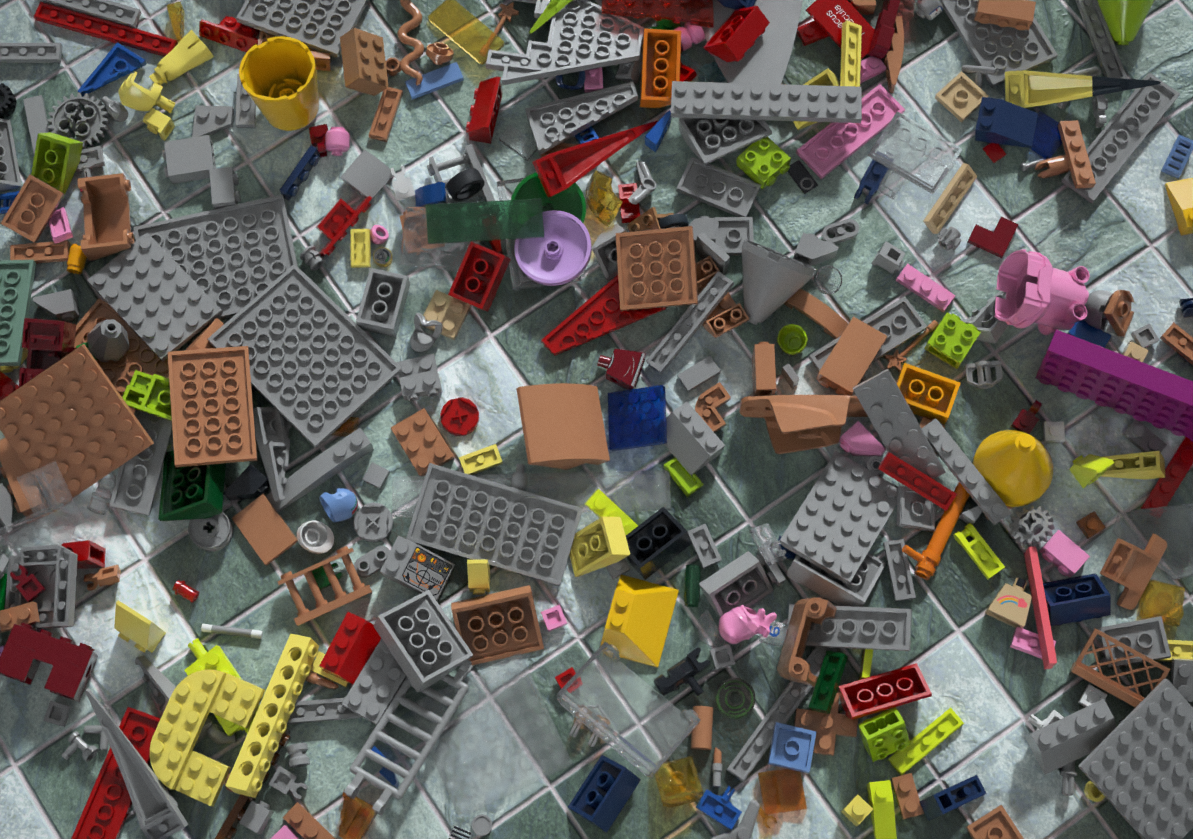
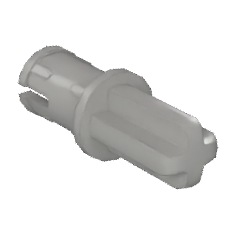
[1060,760,1077,796]

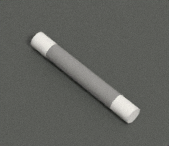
[201,624,263,639]

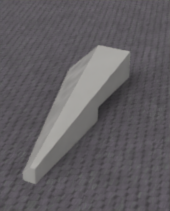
[961,291,1008,344]
[253,407,292,502]
[135,655,212,745]

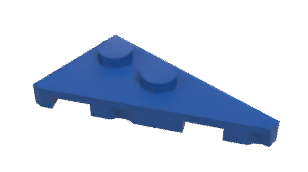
[78,42,147,96]

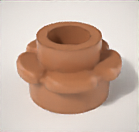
[386,58,401,76]

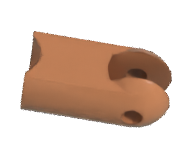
[1035,155,1070,178]

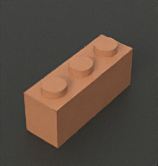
[974,0,1036,30]

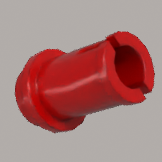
[172,580,200,603]

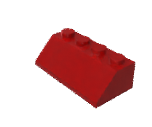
[839,663,932,720]

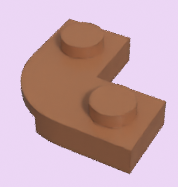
[695,382,731,433]

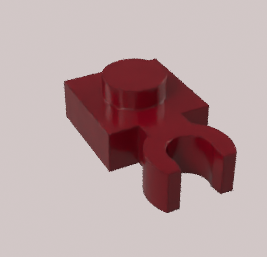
[10,565,46,602]

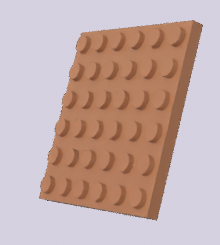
[0,344,154,508]

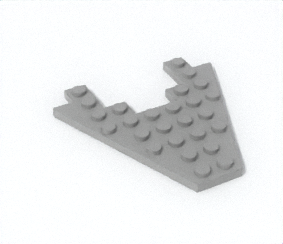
[486,0,644,85]

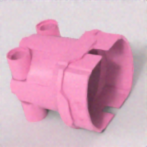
[995,249,1090,335]

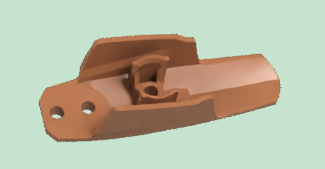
[739,395,868,454]

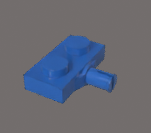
[696,786,742,830]

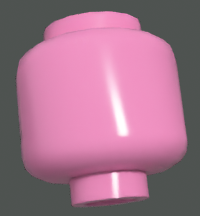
[325,127,350,156]

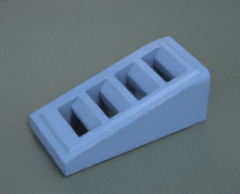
[1161,135,1193,179]

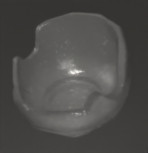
[813,265,843,295]

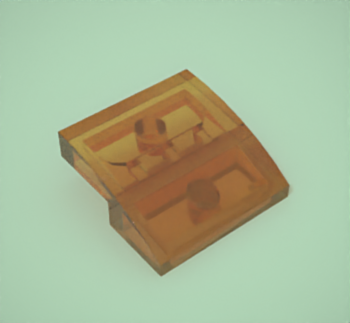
[758,769,807,815]

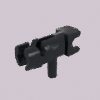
[653,647,710,696]

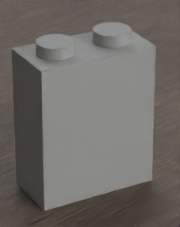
[162,135,216,184]

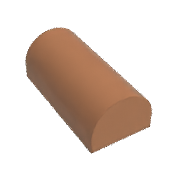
[691,706,713,750]

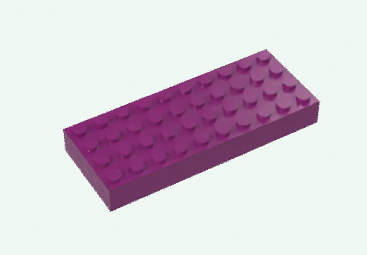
[1035,330,1193,441]

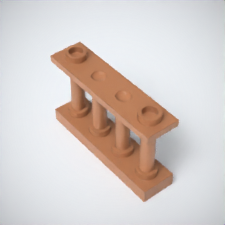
[277,546,372,626]

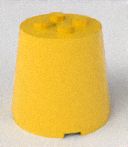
[239,36,319,131]

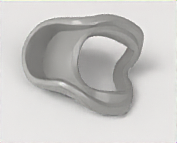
[410,313,443,352]

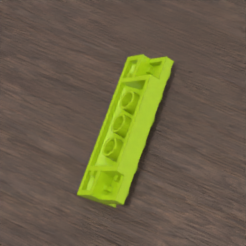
[122,370,172,421]

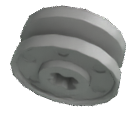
[188,511,233,552]

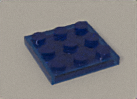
[608,385,667,451]

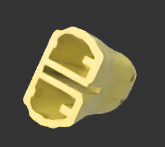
[149,30,214,85]

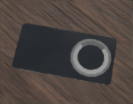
[787,160,818,194]

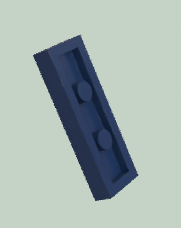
[280,145,320,201]

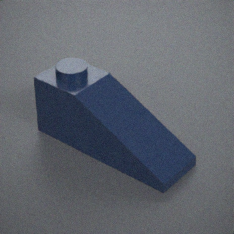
[919,775,987,821]

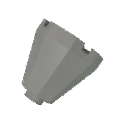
[87,319,130,362]

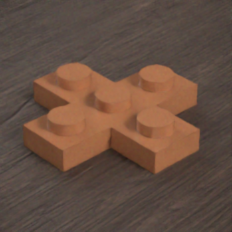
[794,693,858,756]

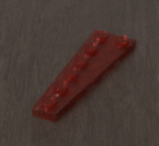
[602,0,714,28]

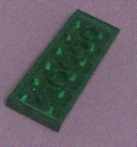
[425,198,544,244]

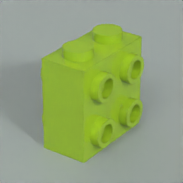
[736,136,791,190]
[924,312,981,369]
[858,707,910,762]

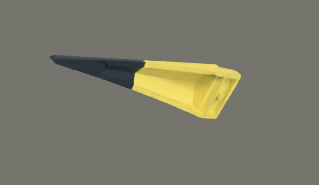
[1005,70,1161,109]

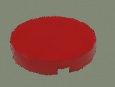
[440,397,479,436]

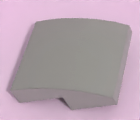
[340,150,392,200]

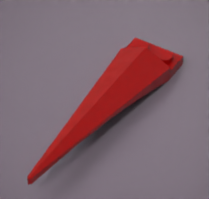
[532,121,658,197]

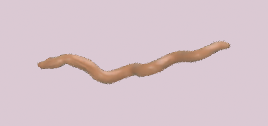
[397,0,424,86]

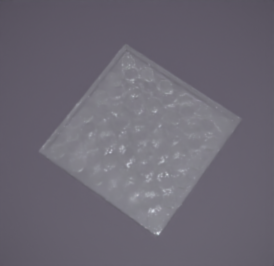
[411,652,573,819]

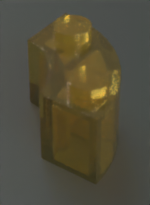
[586,170,622,227]

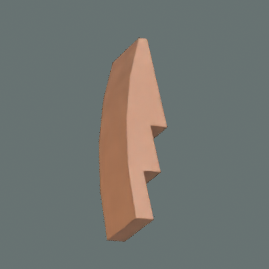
[883,16,904,93]

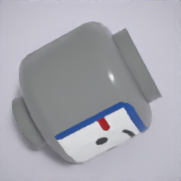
[916,0,944,20]

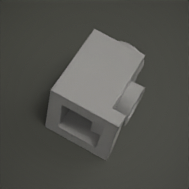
[871,241,905,274]

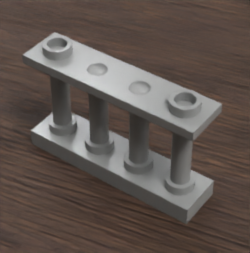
[427,144,499,231]

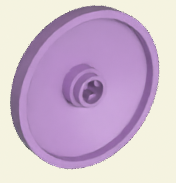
[514,210,592,286]

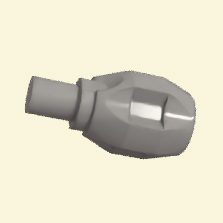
[101,96,128,122]

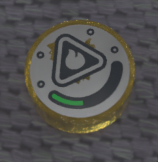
[373,247,393,267]

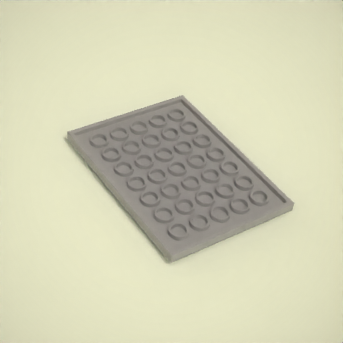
[133,194,298,320]
[207,264,402,448]

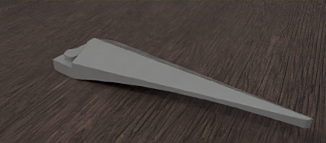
[85,689,188,839]

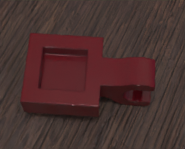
[309,124,329,158]
[1011,400,1042,434]

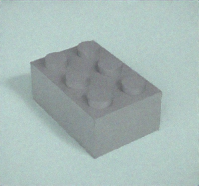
[356,268,410,337]

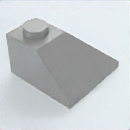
[592,224,626,280]

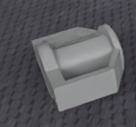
[965,360,1003,389]

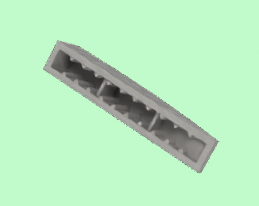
[266,428,374,513]

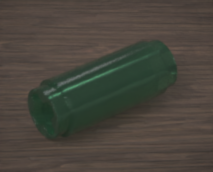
[684,565,701,607]

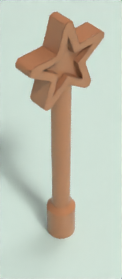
[479,2,519,58]
[885,320,939,372]

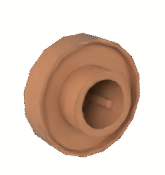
[426,42,454,65]

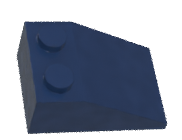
[975,97,1038,148]

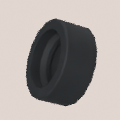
[446,168,485,201]

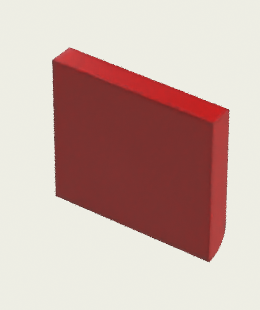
[982,143,1007,163]

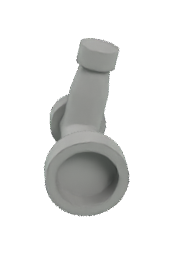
[61,731,99,762]

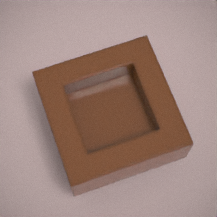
[1076,511,1106,539]

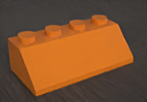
[640,29,681,108]

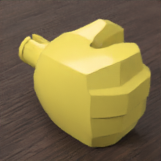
[118,72,176,113]

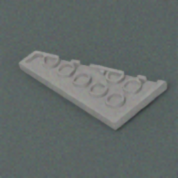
[525,81,638,155]

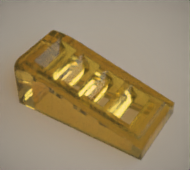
[167,2,184,43]

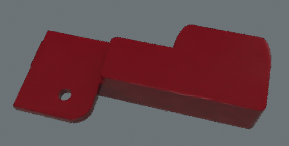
[868,0,900,59]

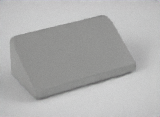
[615,46,642,84]

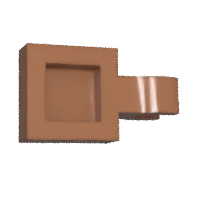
[84,565,121,591]

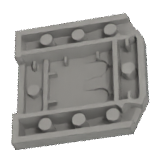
[5,545,78,629]

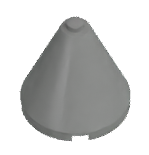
[742,240,816,325]

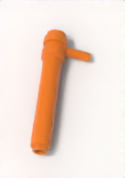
[902,482,970,580]

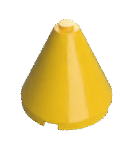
[972,430,1053,507]

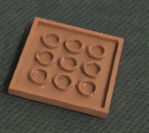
[616,226,698,311]

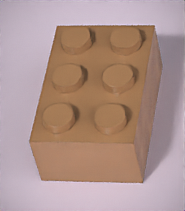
[340,28,389,96]

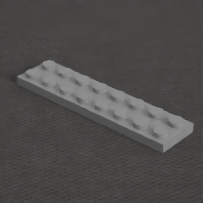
[1061,73,1180,203]

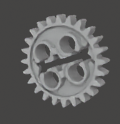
[47,92,110,149]

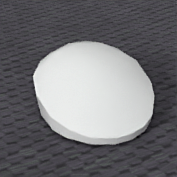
[297,520,334,554]

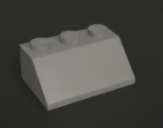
[653,402,725,476]
[699,551,774,618]

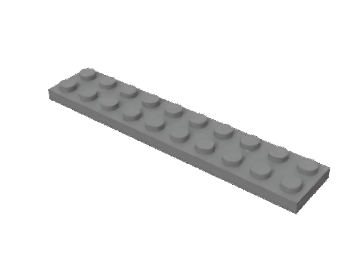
[671,81,862,123]

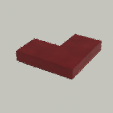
[967,217,1019,258]

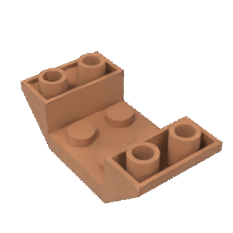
[696,256,749,338]

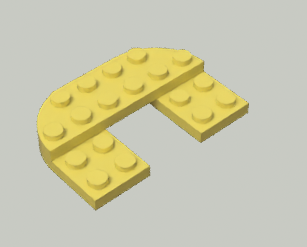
[150,670,265,807]

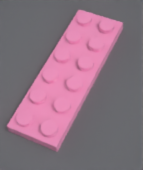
[796,84,905,179]

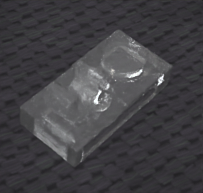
[749,523,786,567]

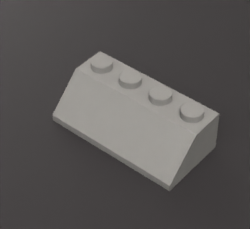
[0,118,22,192]
[1025,699,1116,775]

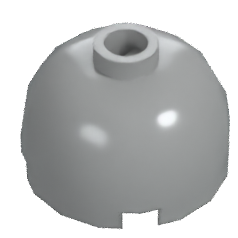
[1084,290,1114,330]

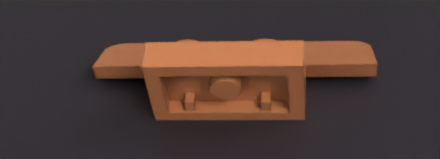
[1099,533,1167,610]

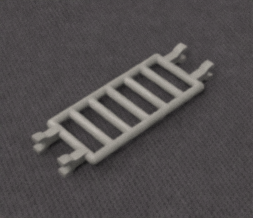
[344,660,474,816]

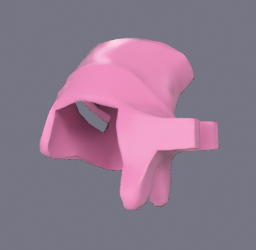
[718,605,777,644]

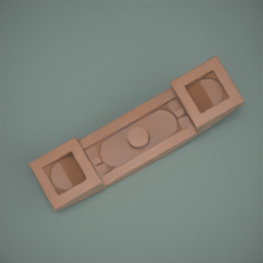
[784,289,848,339]

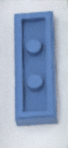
[405,62,464,100]

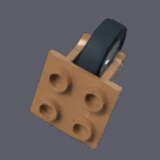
[627,207,689,232]

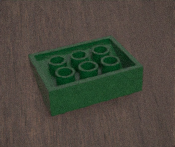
[158,450,226,521]

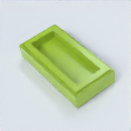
[663,457,704,497]

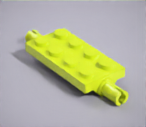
[184,638,260,736]

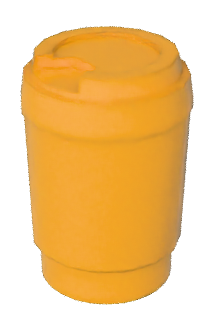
[67,244,87,274]

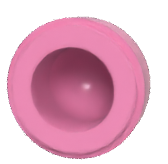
[370,225,389,245]

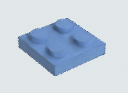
[768,722,816,774]

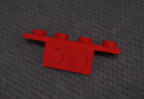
[199,16,266,52]
[316,196,372,257]

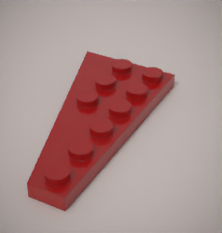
[541,275,666,356]

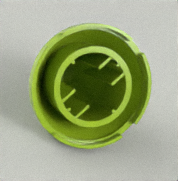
[1097,0,1155,46]

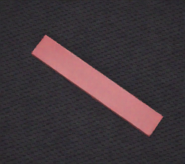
[1024,546,1057,669]

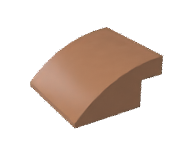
[516,383,610,470]

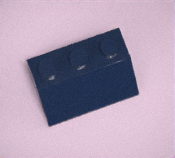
[1043,573,1111,626]
[568,755,641,833]

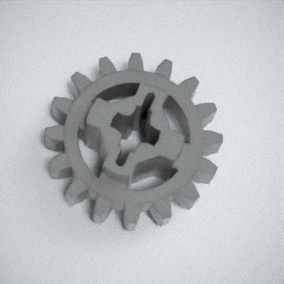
[1009,505,1055,547]

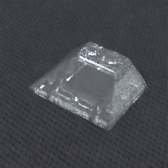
[399,207,482,272]

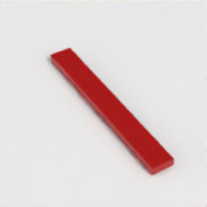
[34,2,178,57]

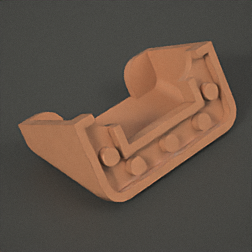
[77,173,135,261]
[777,598,837,687]

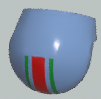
[319,488,358,522]

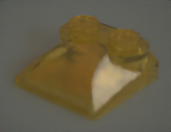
[1137,579,1185,627]
[652,756,703,808]

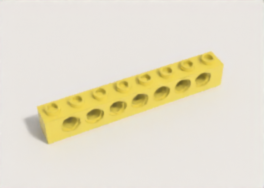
[225,633,319,798]

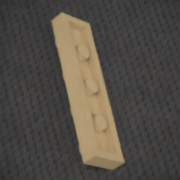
[923,163,977,234]

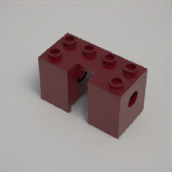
[18,318,76,388]
[0,623,98,702]

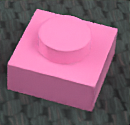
[541,604,567,632]

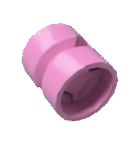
[674,19,705,52]

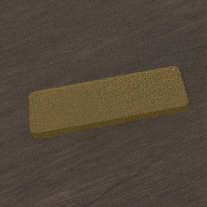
[428,0,505,64]

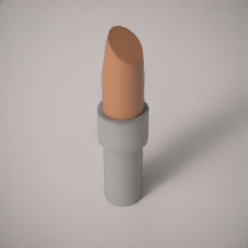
[712,747,722,788]

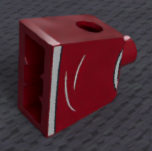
[597,349,646,393]

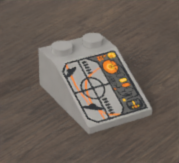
[380,536,455,601]

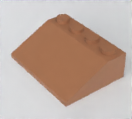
[451,585,544,665]

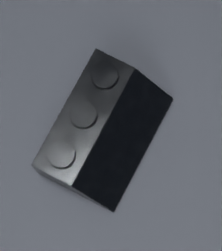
[626,507,692,580]

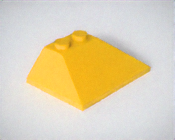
[599,574,679,668]

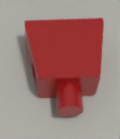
[61,540,106,569]

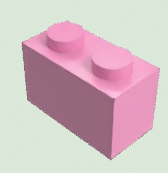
[1039,530,1090,578]

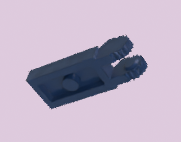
[854,152,894,205]

